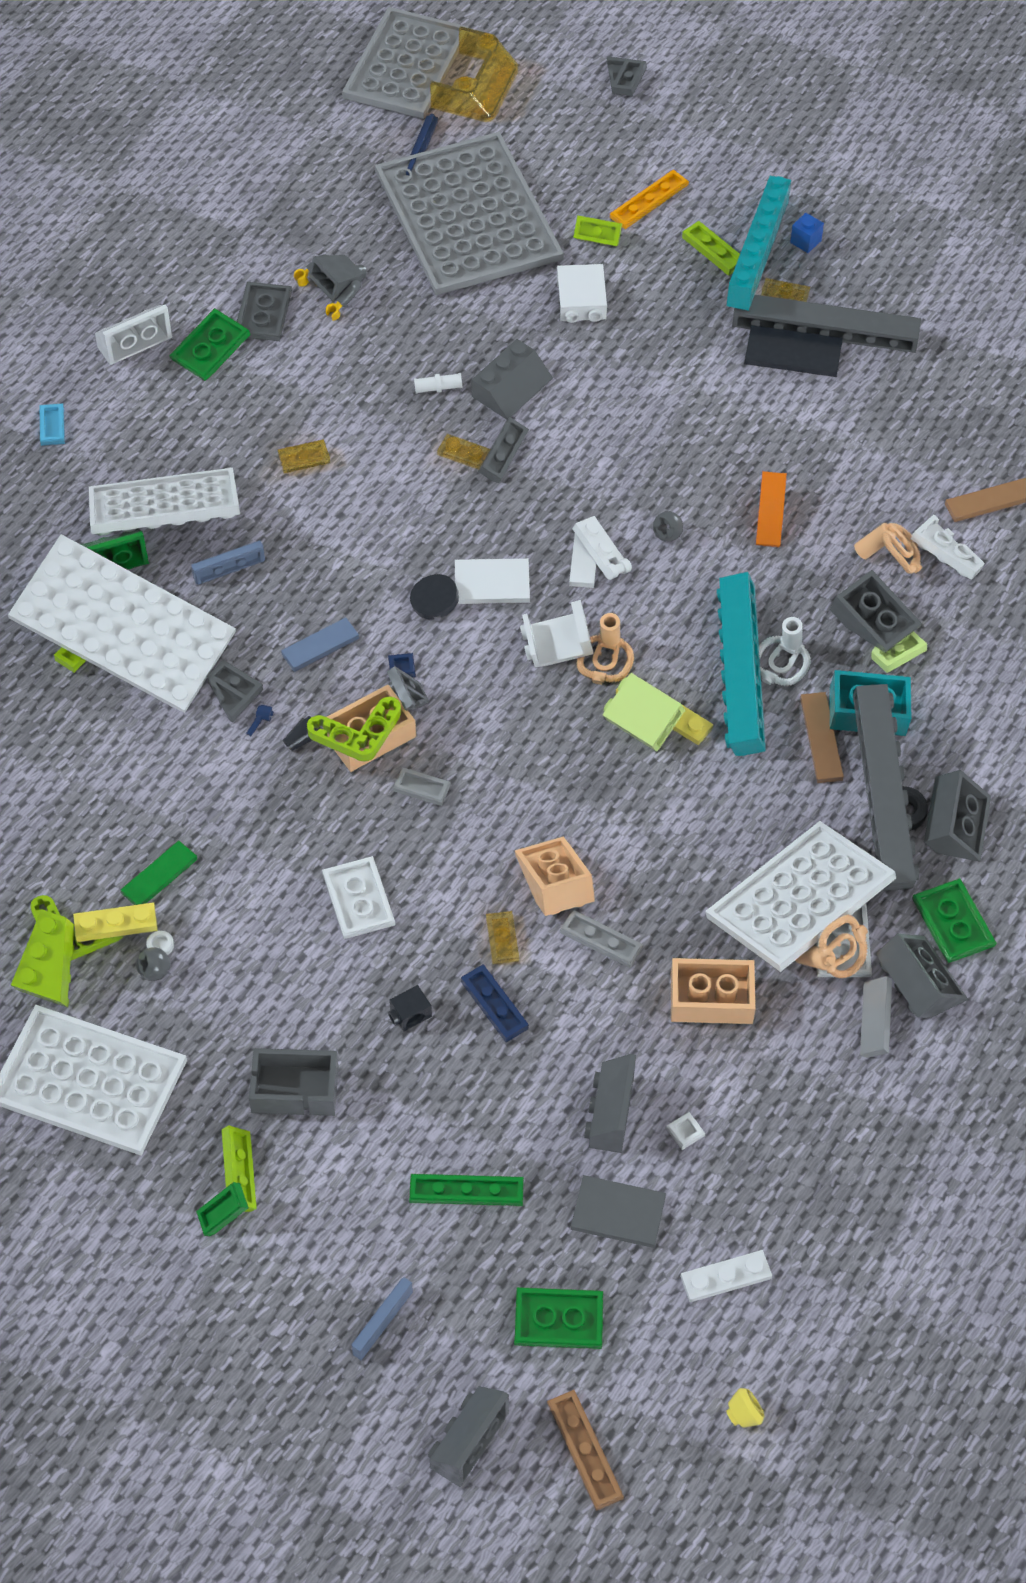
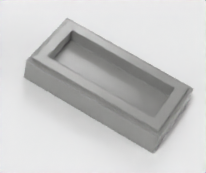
[393,767,451,806]

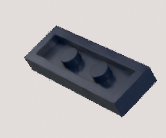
[461,964,529,1043]

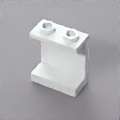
[557,264,607,323]
[520,600,594,667]

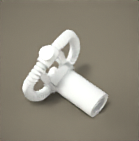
[759,617,811,686]

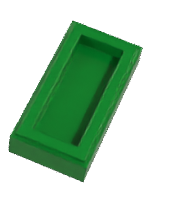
[196,1182,249,1237]

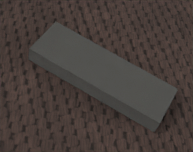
[478,417,529,483]

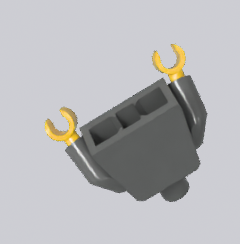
[294,254,367,320]

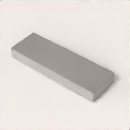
[560,910,643,968]
[860,976,892,1058]

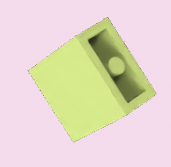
[603,673,685,752]

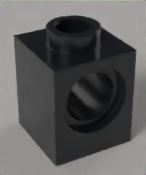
[388,985,432,1031]

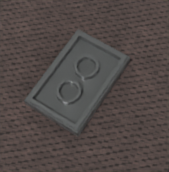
[237,281,292,342]
[571,1175,666,1248]

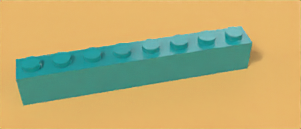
[726,175,792,311]
[717,572,766,756]

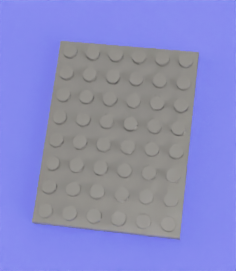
[375,132,564,295]

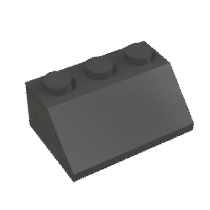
[471,339,553,420]
[924,770,991,862]
[875,933,968,1018]
[584,1054,636,1153]
[428,1386,509,1487]

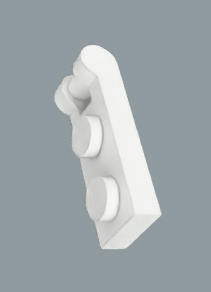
[572,516,632,580]

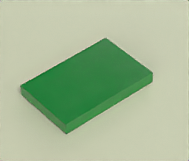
[169,308,251,381]
[912,878,997,963]
[514,1287,603,1349]

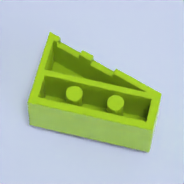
[11,909,74,1008]

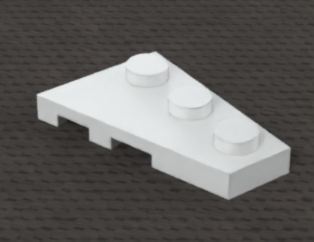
[911,515,985,580]

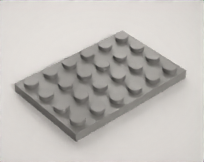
[342,7,468,119]

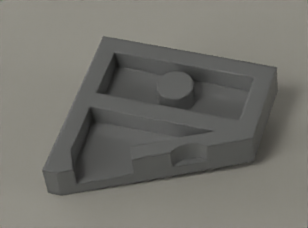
[606,56,647,96]
[387,666,429,711]

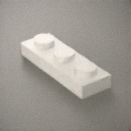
[680,1250,772,1302]

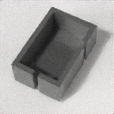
[249,1048,339,1116]

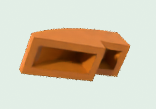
[756,471,787,547]

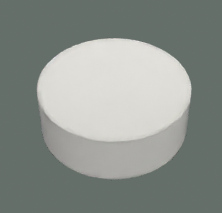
[146,931,174,955]

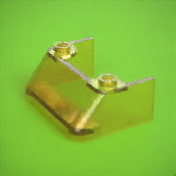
[430,26,518,122]

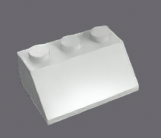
[95,305,172,365]

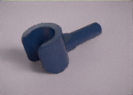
[246,705,274,736]

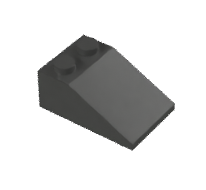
[829,570,922,653]

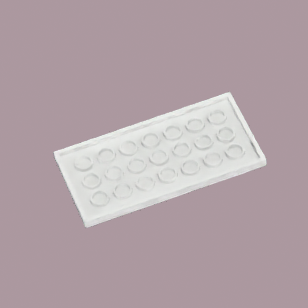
[8,534,236,713]

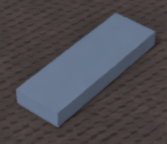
[191,540,265,585]
[281,618,359,672]
[352,1277,413,1360]

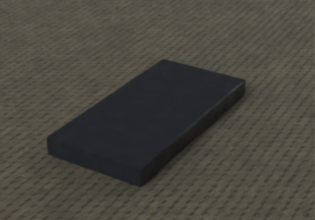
[744,325,843,377]

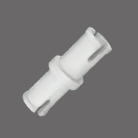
[414,373,463,394]

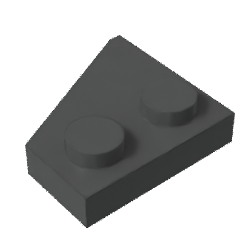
[207,660,263,723]

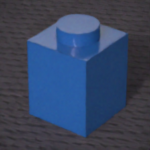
[790,213,824,253]

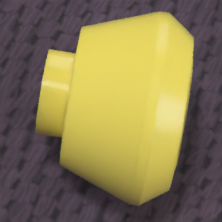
[726,1388,765,1428]

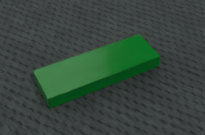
[120,840,198,905]

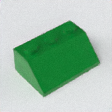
[80,528,149,570]

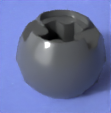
[653,511,683,542]
[136,947,170,981]

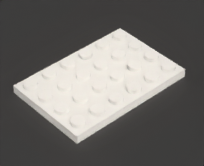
[89,468,240,535]
[705,821,896,972]
[0,1005,187,1156]

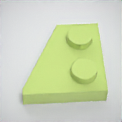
[871,631,927,673]

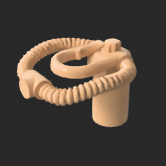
[854,523,922,574]
[576,613,634,685]
[795,914,868,978]

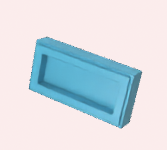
[39,403,65,446]

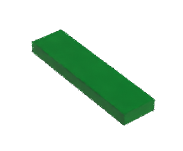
[409,1174,524,1206]

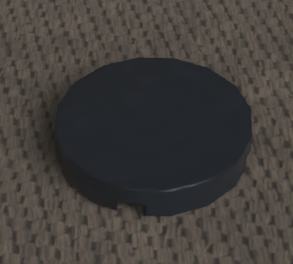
[410,574,459,620]

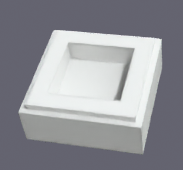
[666,1112,705,1150]

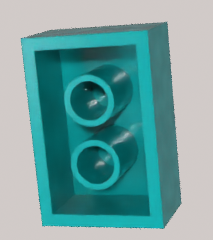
[830,670,912,736]

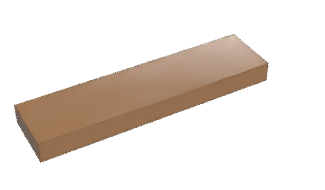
[945,478,1026,522]
[800,692,844,783]
[547,1390,624,1511]

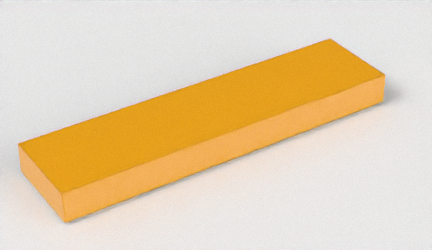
[609,170,689,229]

